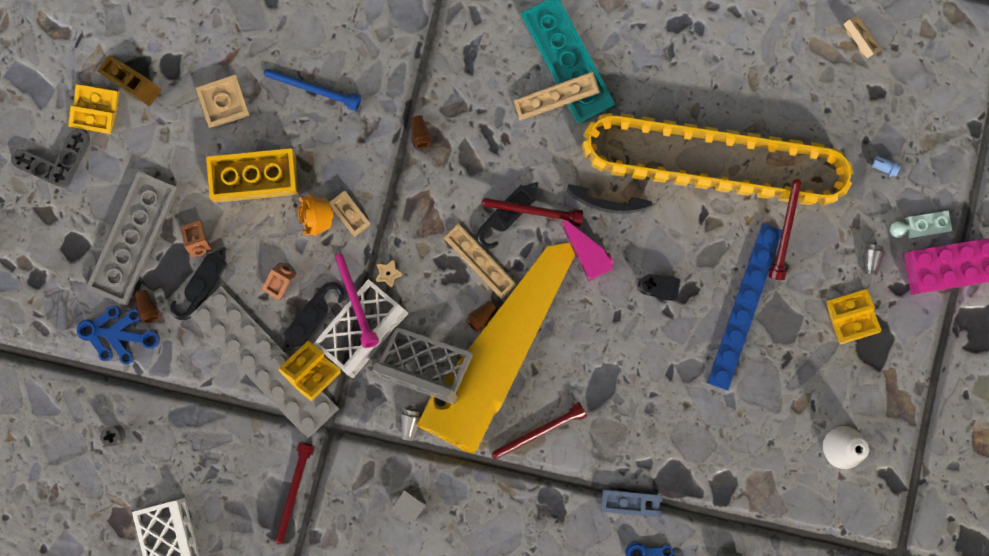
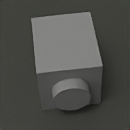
[391,489,426,523]

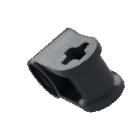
[637,274,681,301]

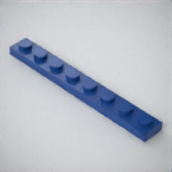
[707,223,782,391]

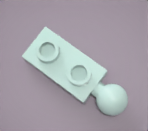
[890,211,953,239]

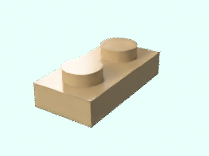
[843,16,882,58]
[329,191,371,238]

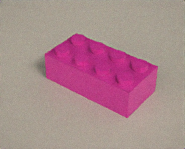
[903,238,989,295]

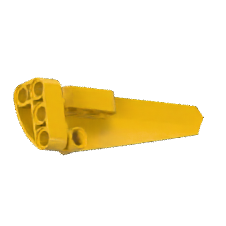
[417,243,575,454]

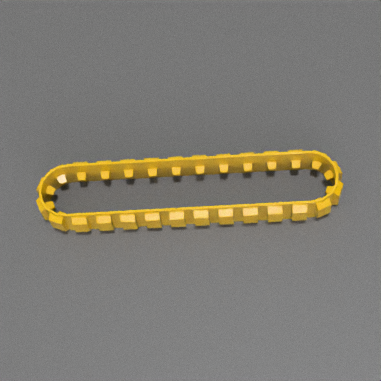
[582,113,854,206]

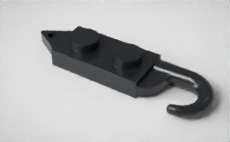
[476,182,538,249]
[170,247,227,320]
[283,282,344,351]

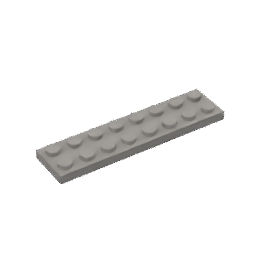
[190,286,340,439]

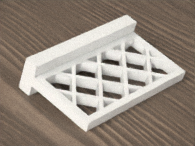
[313,279,409,378]
[132,498,200,556]

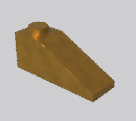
[97,55,162,107]

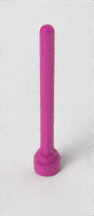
[335,254,379,348]

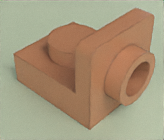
[180,220,212,257]
[261,263,297,301]

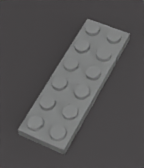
[86,171,179,305]

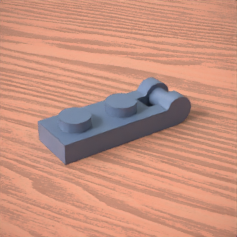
[601,489,663,517]

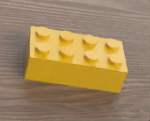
[206,148,299,203]

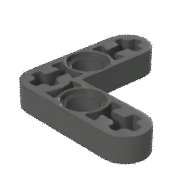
[11,129,90,188]

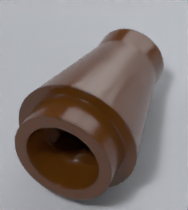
[411,115,432,149]
[135,290,160,323]
[466,301,497,332]

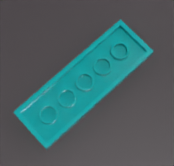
[520,0,616,125]

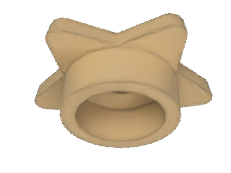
[376,260,403,288]

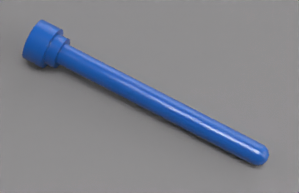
[264,69,362,111]

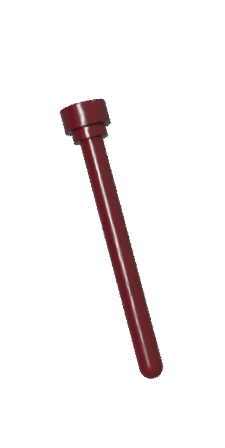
[768,179,801,280]
[481,198,583,227]
[492,402,587,459]
[275,442,315,545]

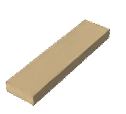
[513,72,600,121]
[443,223,517,299]

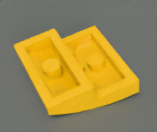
[68,84,120,134]
[826,289,882,345]
[279,341,340,401]

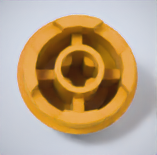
[297,194,333,237]

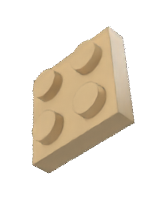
[196,74,250,129]

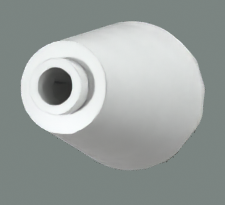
[823,426,869,469]

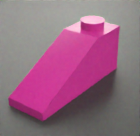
[561,220,614,281]

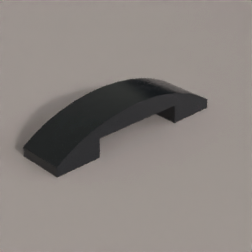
[566,184,652,214]

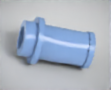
[871,155,901,177]

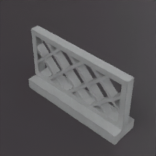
[373,327,473,404]

